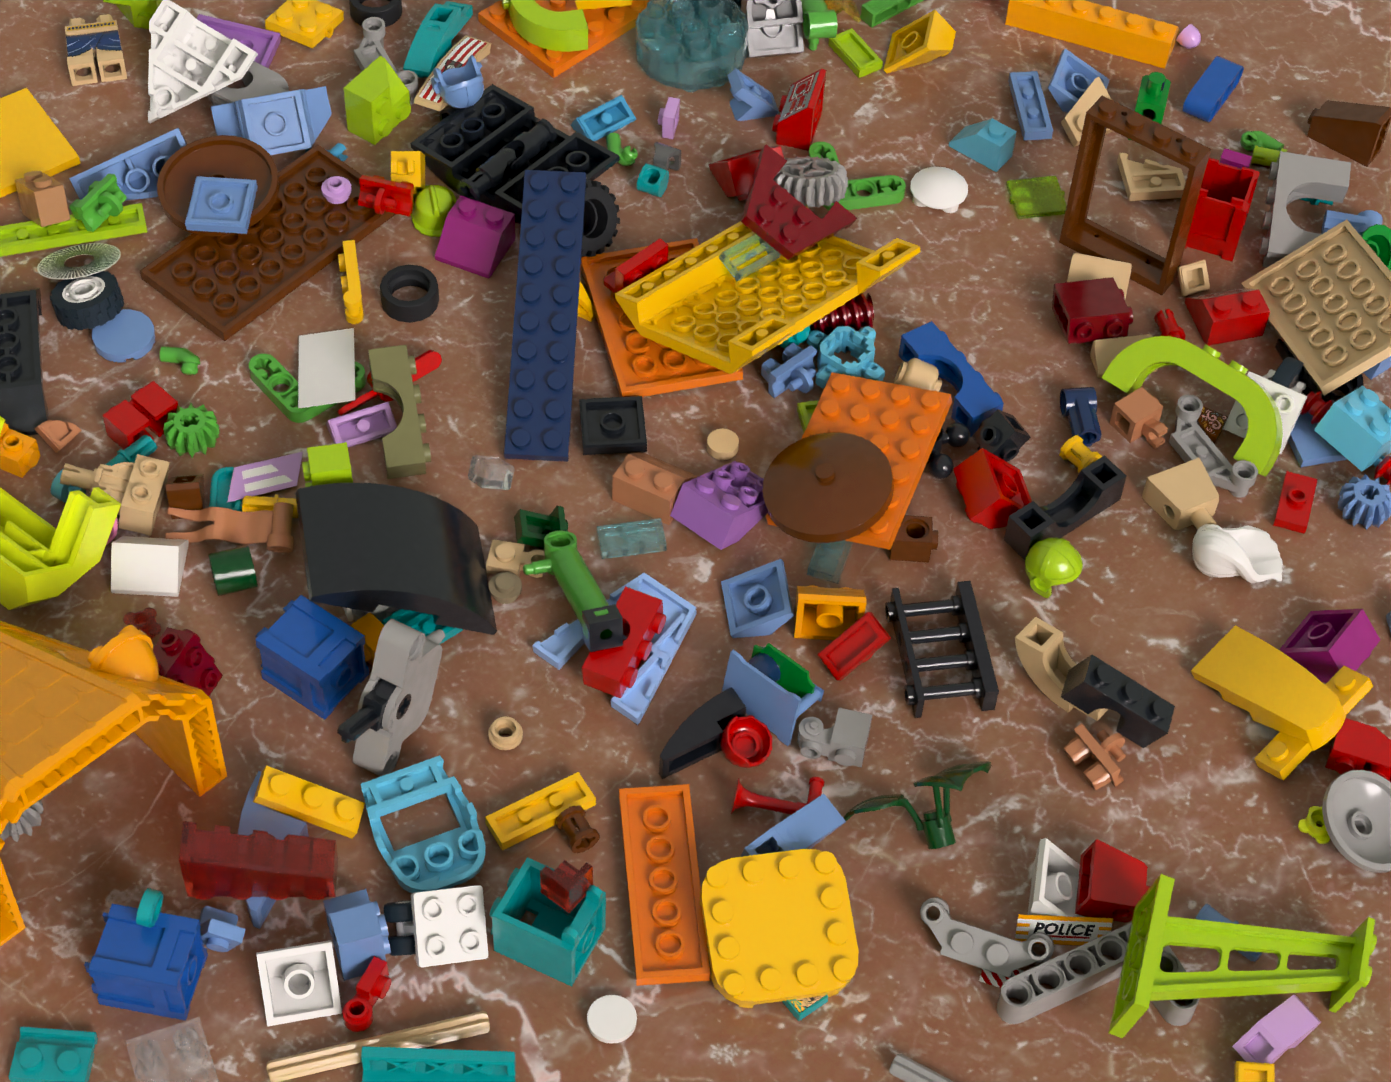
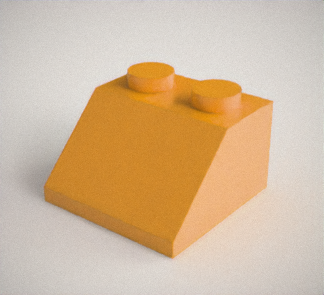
[794,585,866,640]

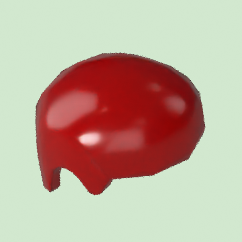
[721,715,772,768]

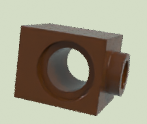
[890,515,938,563]

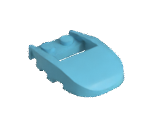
[360,755,486,893]

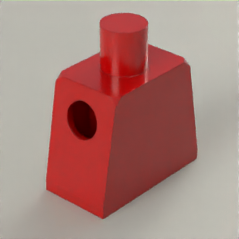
[1075,839,1151,923]

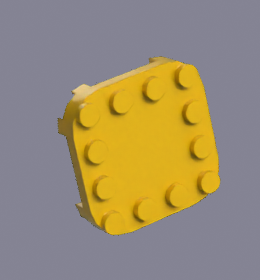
[700,849,859,1008]

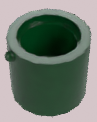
[208,545,258,596]

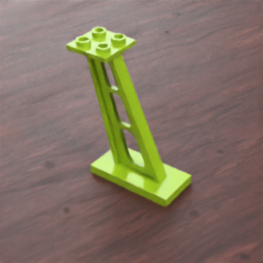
[1109,874,1377,1038]

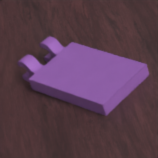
[197,14,281,68]

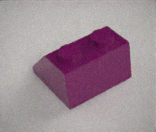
[435,196,516,279]
[1279,609,1380,683]

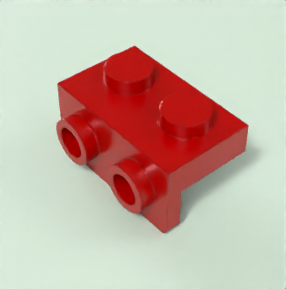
[603,238,668,294]

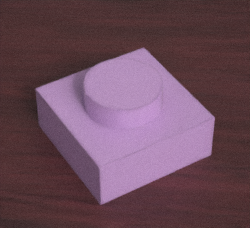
[658,97,680,139]

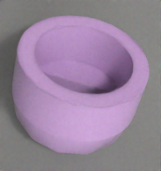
[1176,24,1201,49]

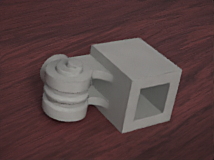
[797,708,872,767]

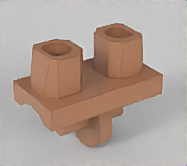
[1063,723,1126,790]

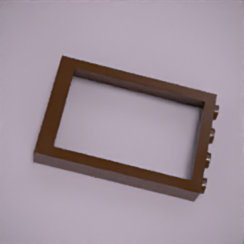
[1059,95,1211,295]

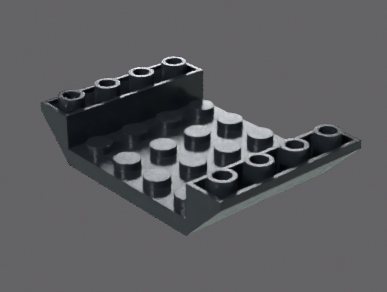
[0,288,49,436]

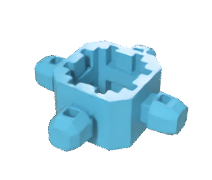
[807,326,885,389]

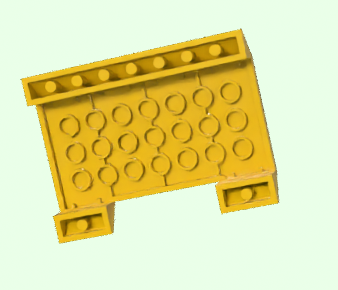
[615,221,921,374]

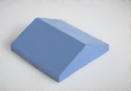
[1048,49,1110,113]
[721,559,794,639]

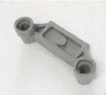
[353,17,418,105]
[1169,394,1258,498]
[920,897,1054,978]

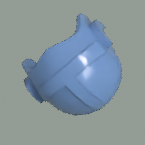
[431,55,484,108]

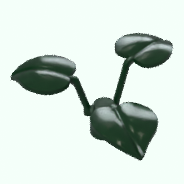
[843,761,992,849]

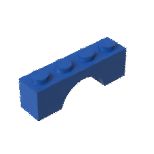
[899,321,1004,437]

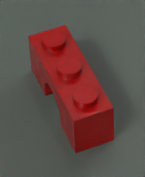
[582,586,666,698]

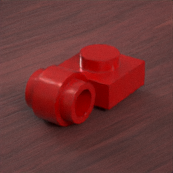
[342,956,391,1032]

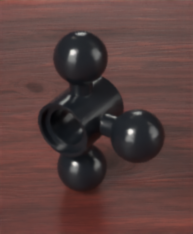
[927,422,970,479]

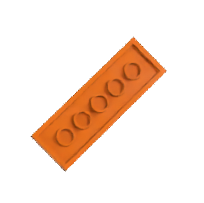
[619,784,710,986]

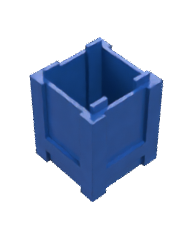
[255,595,369,720]
[84,904,208,1021]

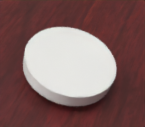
[587,995,637,1044]

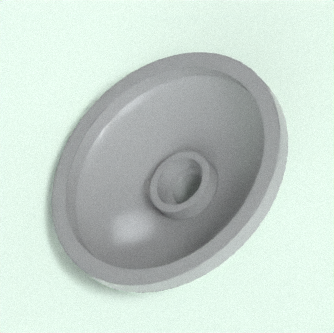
[1322,770,1391,873]

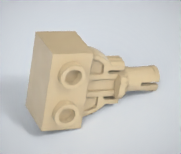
[60,454,170,536]

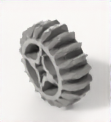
[773,156,848,208]

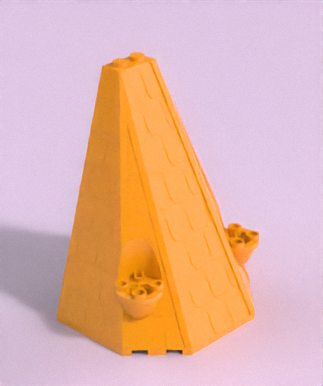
[0,621,227,947]

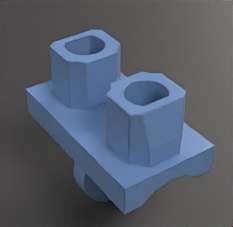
[761,343,817,398]

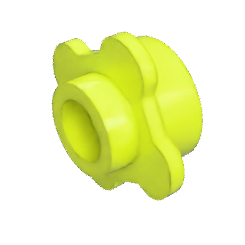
[1298,806,1330,844]

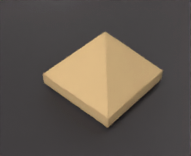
[1177,259,1210,296]

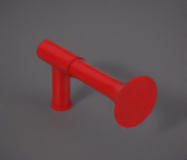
[731,777,825,815]

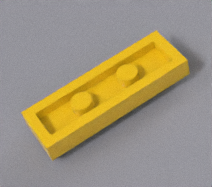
[253,765,365,839]
[485,772,596,851]

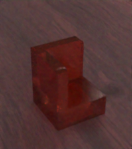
[540,860,593,913]

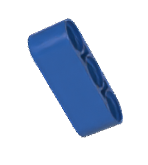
[1182,56,1244,123]

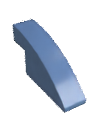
[237,771,310,929]

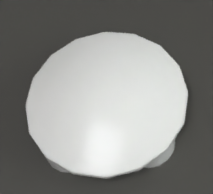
[910,166,968,213]

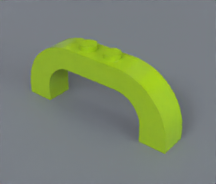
[501,0,588,52]
[1101,336,1283,477]

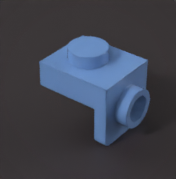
[199,906,246,952]

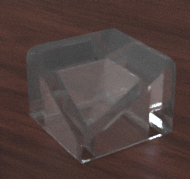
[468,455,515,490]

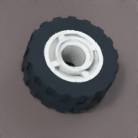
[50,271,124,330]

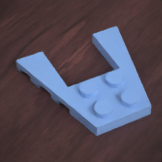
[532,573,697,725]

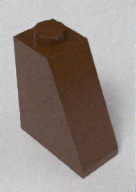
[1307,100,1391,167]

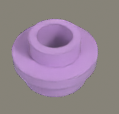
[321,176,352,204]

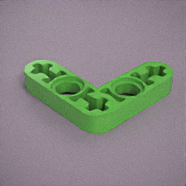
[808,142,906,210]
[249,354,366,423]

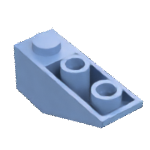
[740,794,846,857]

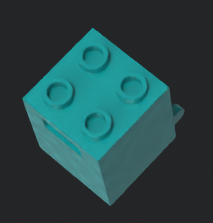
[489,857,606,987]

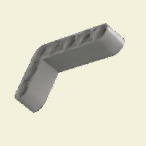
[996,923,1200,1026]

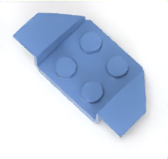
[211,86,332,155]

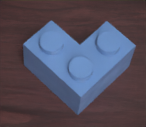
[323,889,391,981]

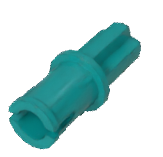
[105,435,157,466]

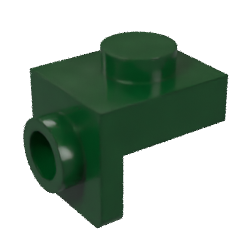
[514,505,568,548]

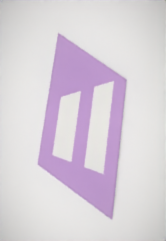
[227,452,303,503]

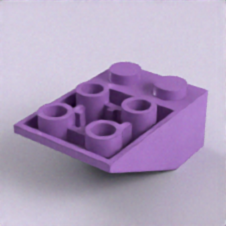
[670,461,768,550]

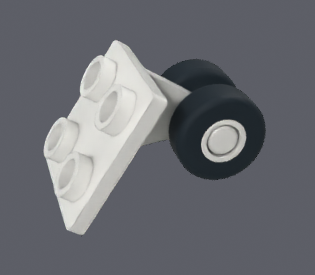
[384,885,488,967]

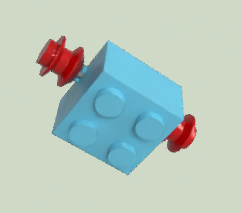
[1300,385,1391,486]

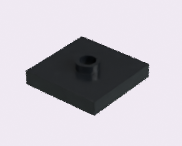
[579,396,647,455]

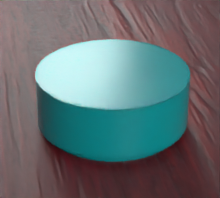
[136,888,164,928]

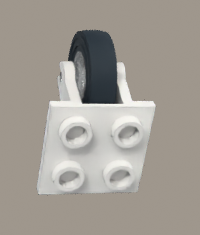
[1223,357,1308,454]

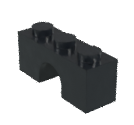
[1061,655,1175,748]

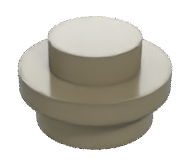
[489,572,522,604]

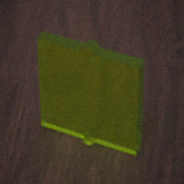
[1006,176,1067,219]

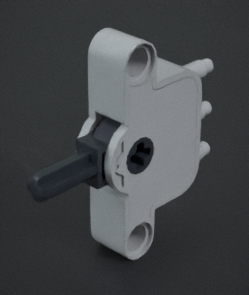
[337,619,445,777]

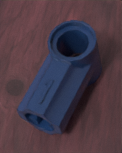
[1060,387,1102,447]

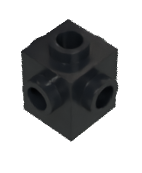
[972,409,1031,462]

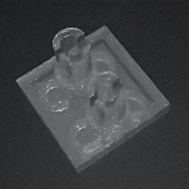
[125,1017,219,1082]

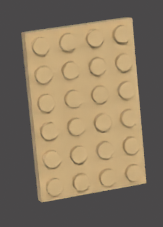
[1241,219,1391,396]

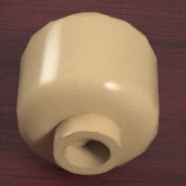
[893,358,942,392]

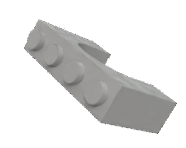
[1259,151,1351,267]

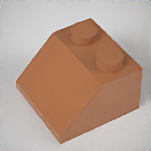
[612,452,699,525]

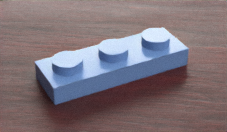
[1008,71,1053,140]

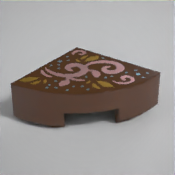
[1197,406,1228,444]

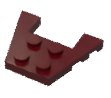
[741,144,857,260]

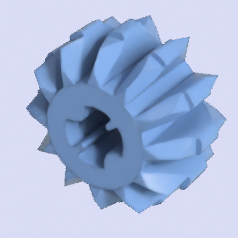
[1338,474,1391,530]

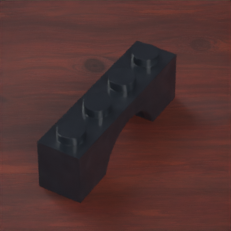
[1004,455,1127,560]

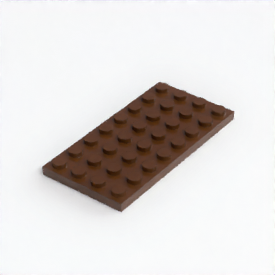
[140,144,396,341]

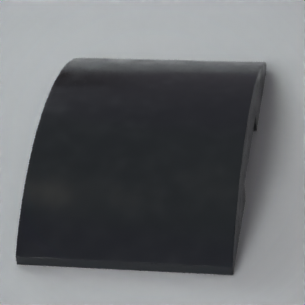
[410,84,620,224]
[295,483,497,635]

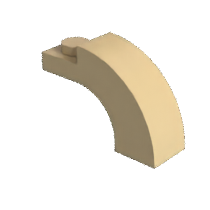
[1015,617,1108,721]

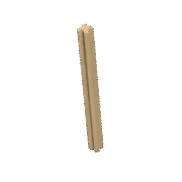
[266,1011,490,1082]

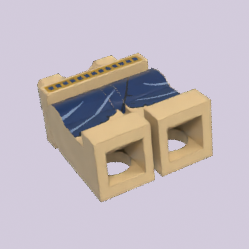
[65,14,128,86]

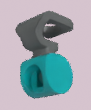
[637,142,681,198]

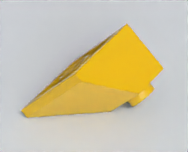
[883,10,956,74]

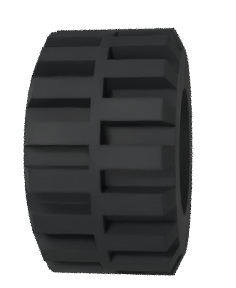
[582,180,620,257]

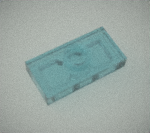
[597,518,667,559]
[807,540,854,584]

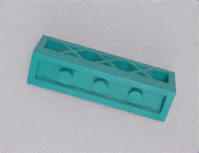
[361,1046,516,1082]

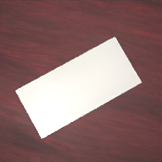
[298,328,355,408]

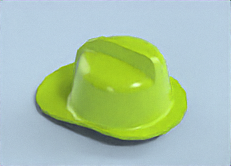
[411,185,456,237]

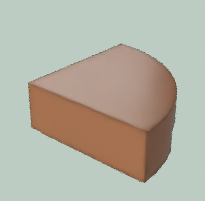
[34,420,82,453]

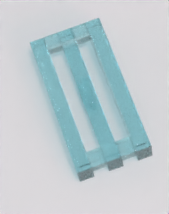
[719,234,781,281]

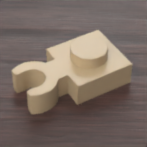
[486,540,545,578]

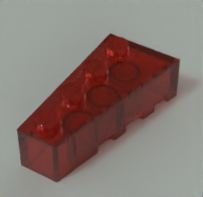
[179,821,338,900]

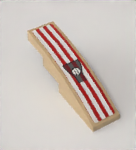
[414,35,491,111]

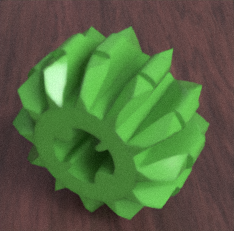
[163,403,220,458]

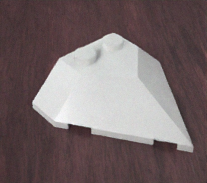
[148,0,258,123]

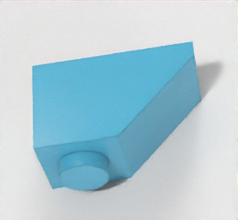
[949,118,1017,172]

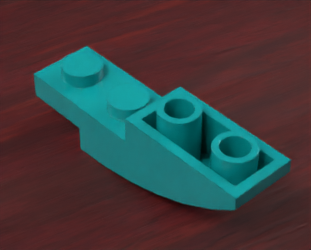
[403,1,473,78]

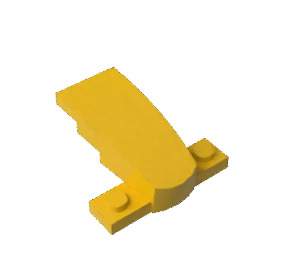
[1191,625,1373,781]

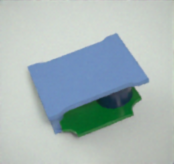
[722,643,824,746]

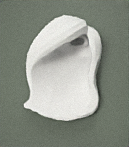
[1192,524,1283,584]

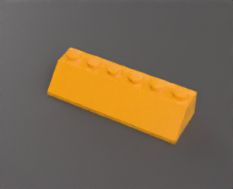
[1005,0,1180,69]

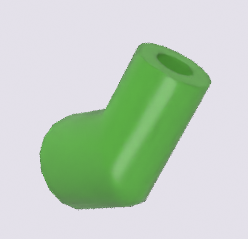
[1240,131,1284,151]
[606,133,638,166]
[160,346,200,375]

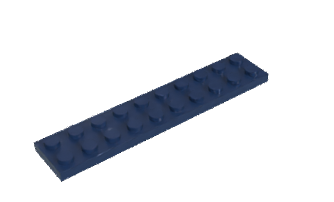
[504,170,587,462]

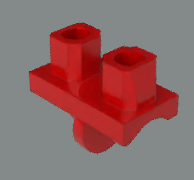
[358,175,414,216]

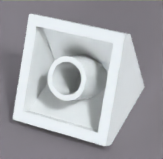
[111,536,189,597]
[1028,838,1085,917]
[256,940,342,1026]

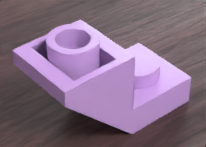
[1232,995,1321,1064]

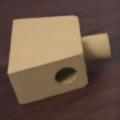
[1142,458,1219,530]

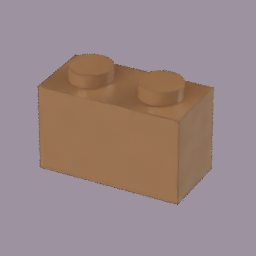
[15,171,70,227]

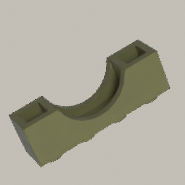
[368,345,431,479]

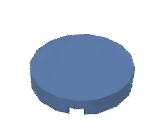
[92,309,155,363]

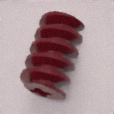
[810,293,874,333]

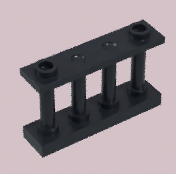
[885,581,999,718]

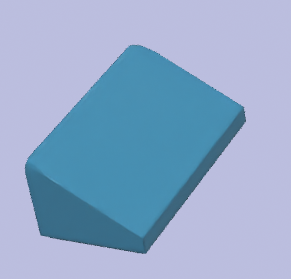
[570,95,636,142]

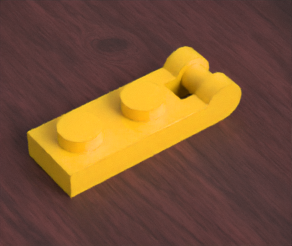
[338,240,364,324]

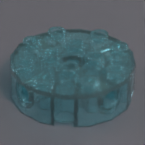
[635,0,749,92]

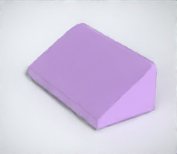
[326,402,397,448]

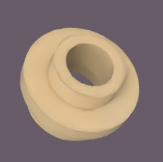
[488,716,523,750]

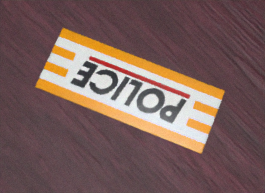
[1015,914,1113,945]

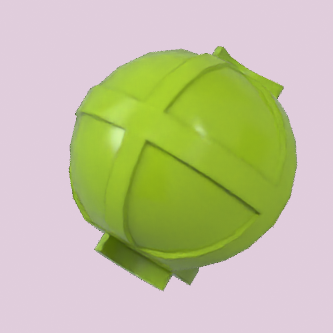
[1025,538,1083,598]

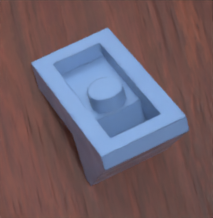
[727,68,779,121]

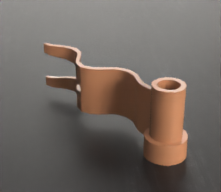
[165,502,294,553]

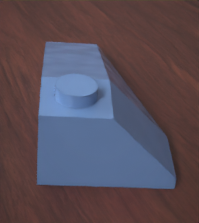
[69,128,187,201]

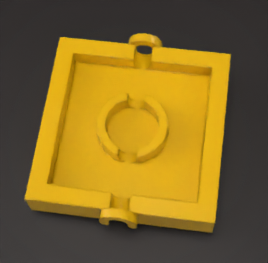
[265,0,344,49]

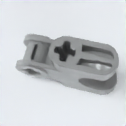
[210,61,289,106]

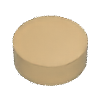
[707,428,739,460]

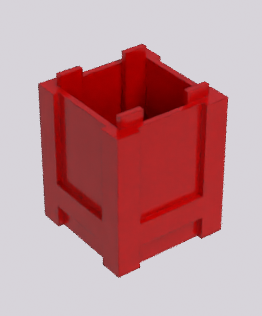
[1185,158,1260,262]

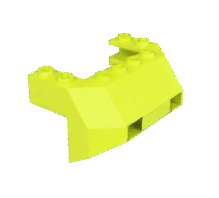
[0,416,121,610]

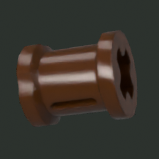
[555,806,600,853]

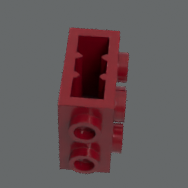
[1052,277,1133,344]
[153,627,223,696]

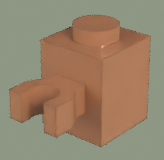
[1109,387,1169,449]

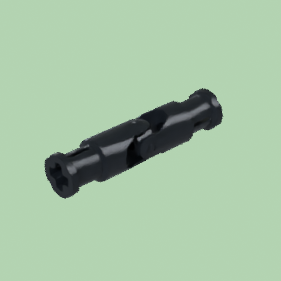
[457,118,557,201]

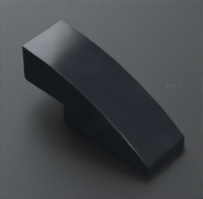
[659,687,746,779]

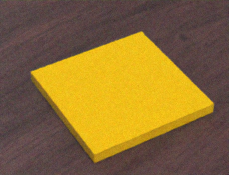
[0,88,81,198]

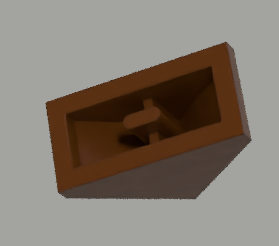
[165,474,205,519]

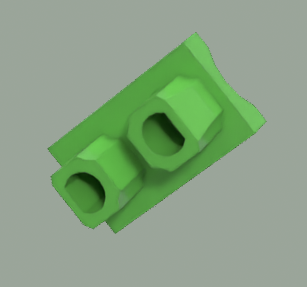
[70,173,127,232]

